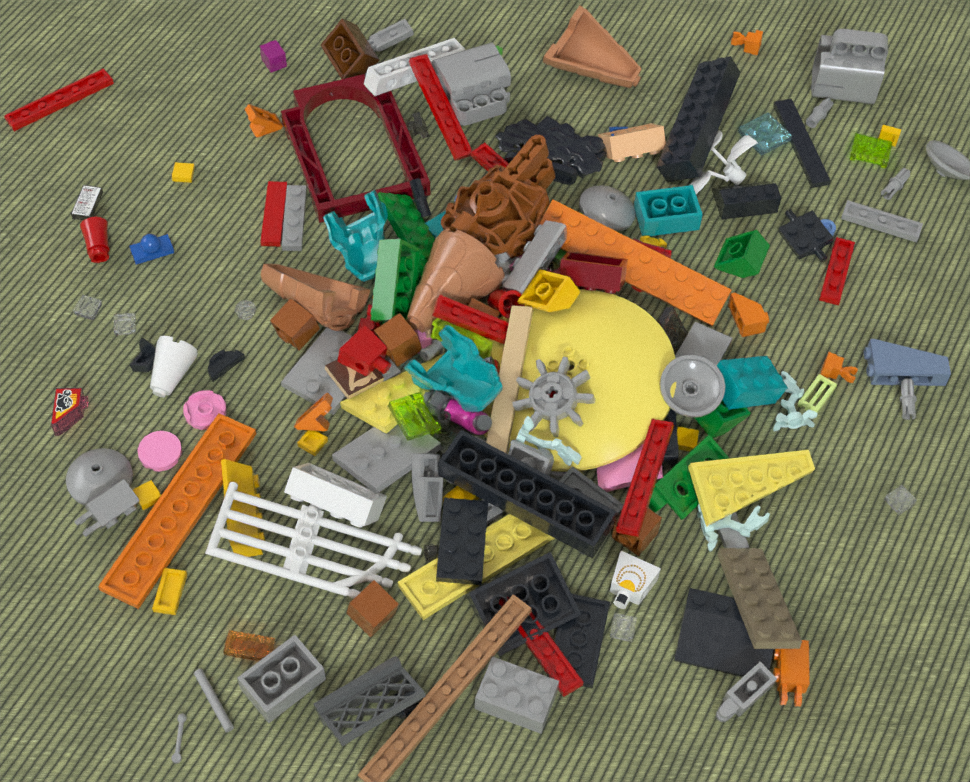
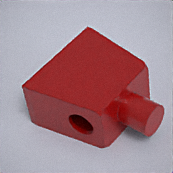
[338,325,391,376]

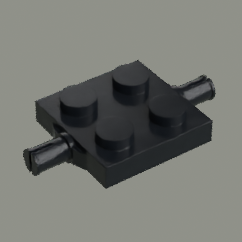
[778,209,833,262]

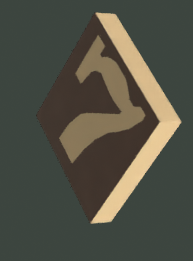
[325,359,384,400]

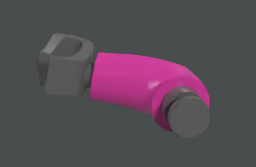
[420,390,492,435]

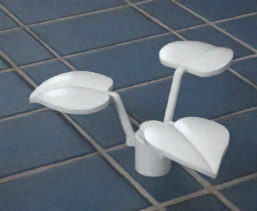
[690,130,758,194]

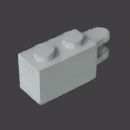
[74,479,140,537]
[716,662,777,723]

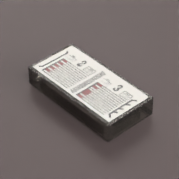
[71,185,103,220]

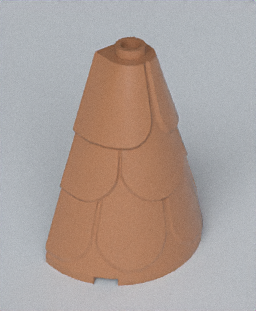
[543,6,642,88]
[406,229,505,333]
[261,264,370,331]

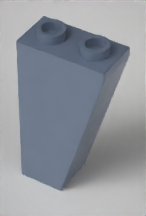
[864,339,951,386]

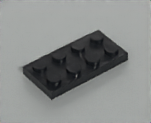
[436,498,488,585]

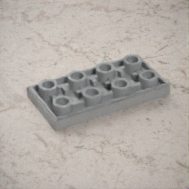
[675,322,733,394]

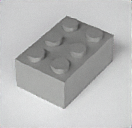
[237,635,326,723]
[475,656,559,734]

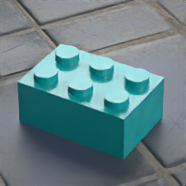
[634,185,703,236]
[716,356,788,409]

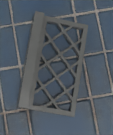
[314,655,426,746]

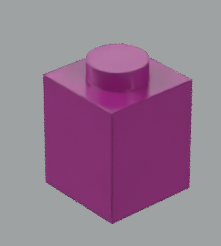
[260,40,287,73]

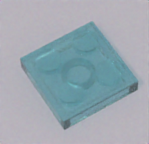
[738,112,792,156]

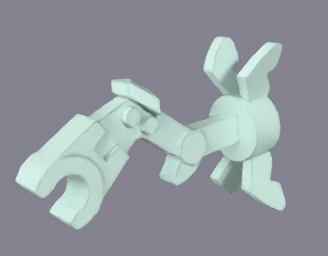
[773,371,818,431]
[516,416,582,466]
[697,504,770,552]

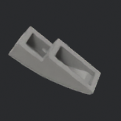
[412,453,443,522]

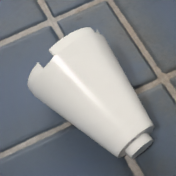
[150,336,198,397]

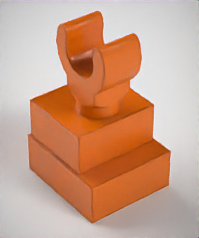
[731,30,763,55]
[820,352,858,383]

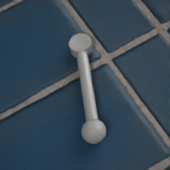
[171,713,187,764]

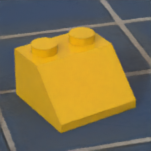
[517,269,580,312]

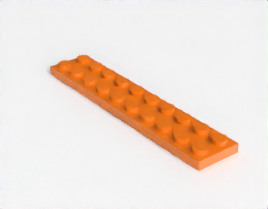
[538,199,732,327]
[98,413,256,609]

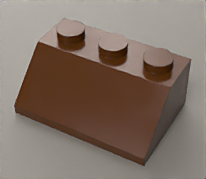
[320,18,379,79]

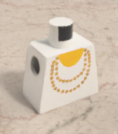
[610,551,661,609]

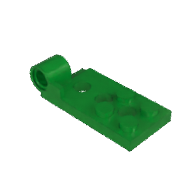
[648,435,730,520]

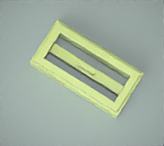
[797,374,837,413]

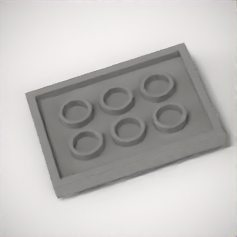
[281,328,352,415]
[332,418,441,494]

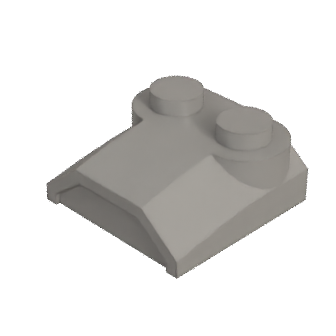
[508,440,554,476]

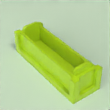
[430,318,493,359]

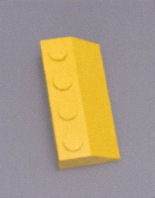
[221,459,266,557]

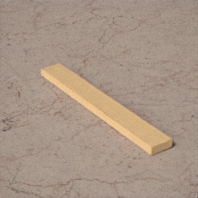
[486,306,534,454]

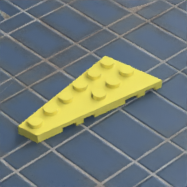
[340,353,445,434]
[688,450,815,527]

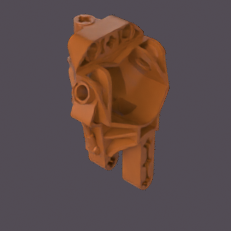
[441,135,556,258]

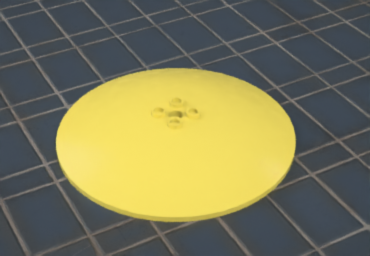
[482,289,677,472]

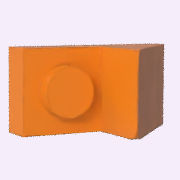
[244,104,283,137]
[294,392,333,431]

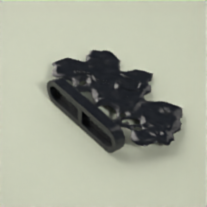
[495,119,606,185]

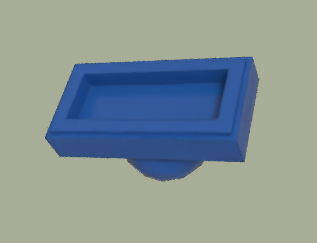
[129,234,174,265]

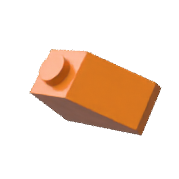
[728,293,769,337]

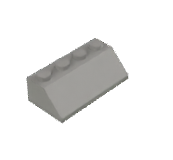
[501,220,567,294]

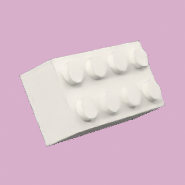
[284,463,387,527]

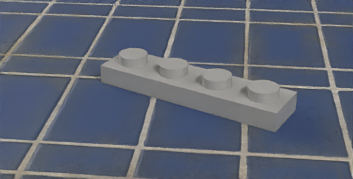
[282,185,307,251]
[841,200,923,242]

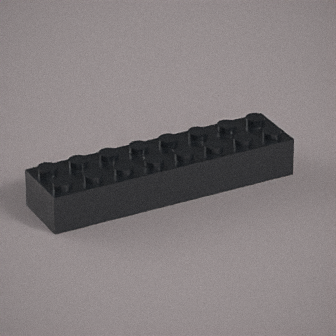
[657,56,741,183]
[438,430,617,559]

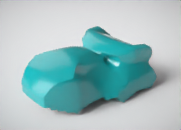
[323,190,388,282]
[404,325,503,412]

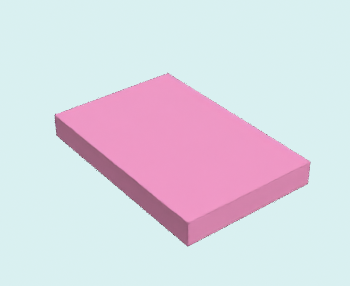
[597,443,663,492]

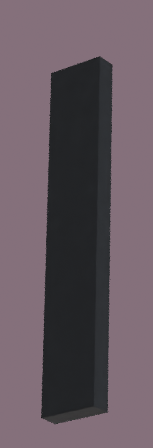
[773,99,831,188]

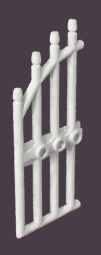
[205,482,422,599]

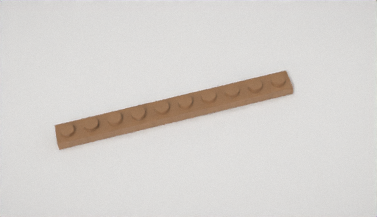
[358,594,532,782]

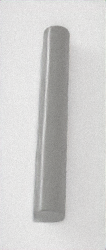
[194,669,234,732]

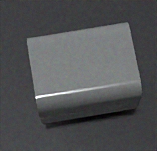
[811,29,888,104]
[432,42,511,126]

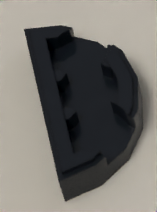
[208,350,245,382]

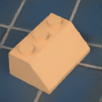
[598,123,666,162]

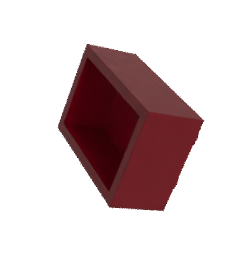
[559,251,628,294]

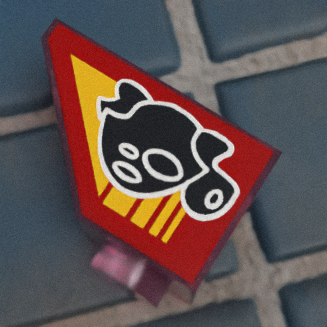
[51,388,88,436]

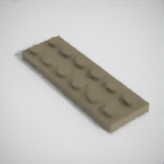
[717,548,802,649]

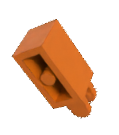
[773,640,810,707]

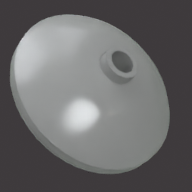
[926,140,970,180]
[579,185,635,232]
[660,355,725,417]
[66,448,133,506]

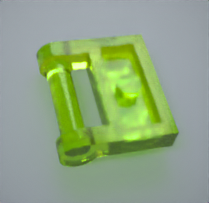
[849,133,893,169]
[388,392,442,441]

